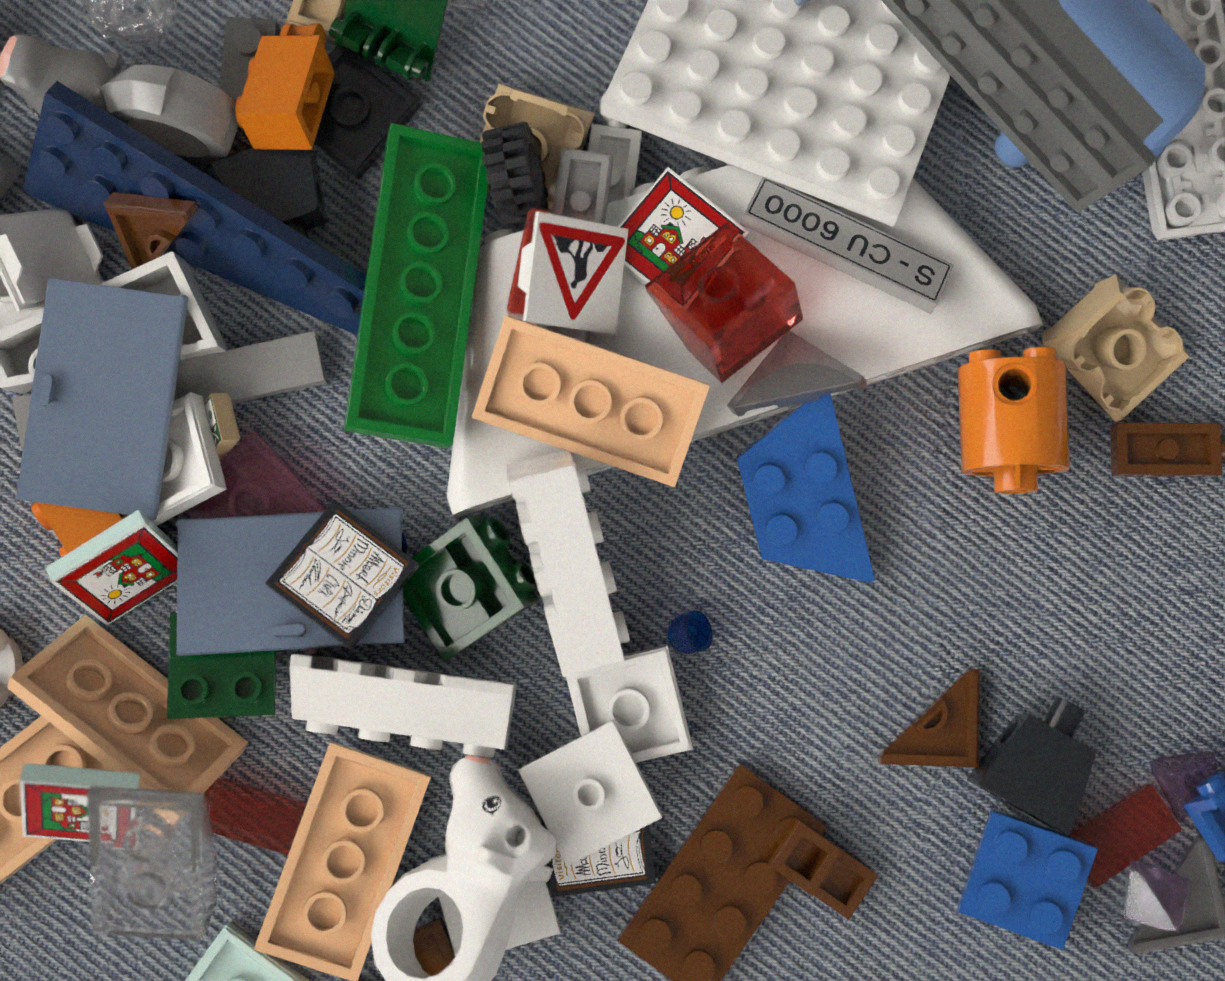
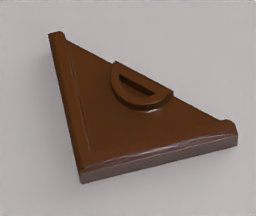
[104,192,198,269]
[878,669,980,768]

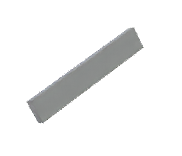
[12,331,328,448]

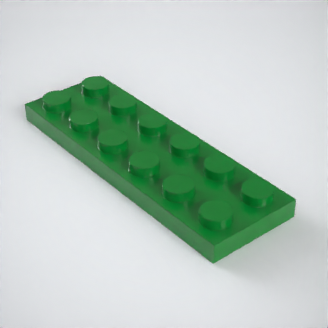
[343,123,488,449]

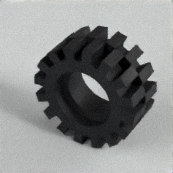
[482,121,549,224]

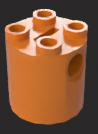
[958,347,1070,494]

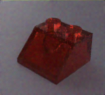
[645,222,803,383]

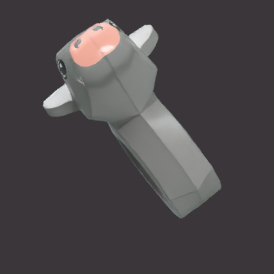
[0,35,238,165]

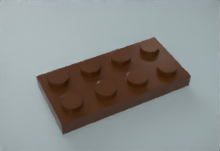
[618,763,827,981]

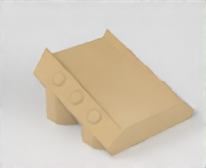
[480,83,595,210]
[1042,275,1190,422]

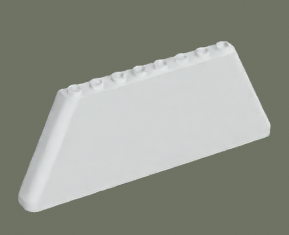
[447,163,1043,519]

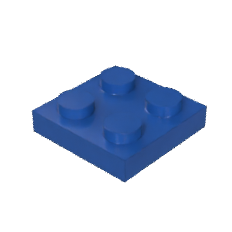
[957,808,1098,950]

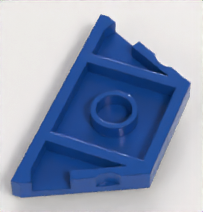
[737,394,875,582]

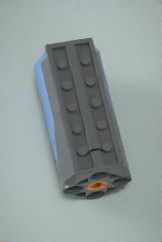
[881,0,1205,213]

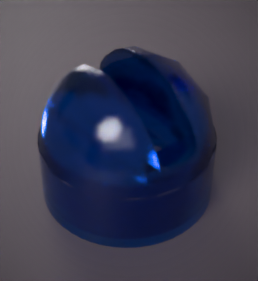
[667,610,713,655]

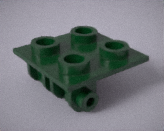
[329,0,448,82]
[167,613,279,719]

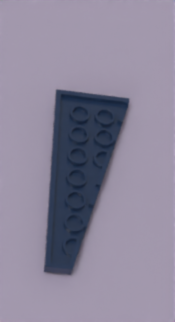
[23,81,366,335]

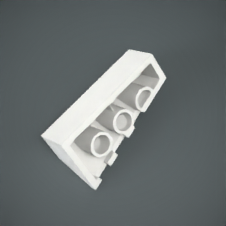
[290,654,517,757]

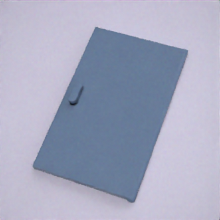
[16,278,189,520]
[176,507,405,656]

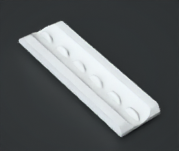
[1142,0,1225,241]

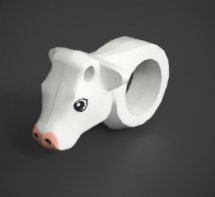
[371,756,556,981]

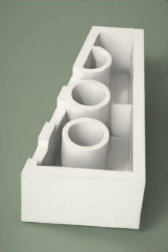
[0,251,228,393]
[506,450,630,677]

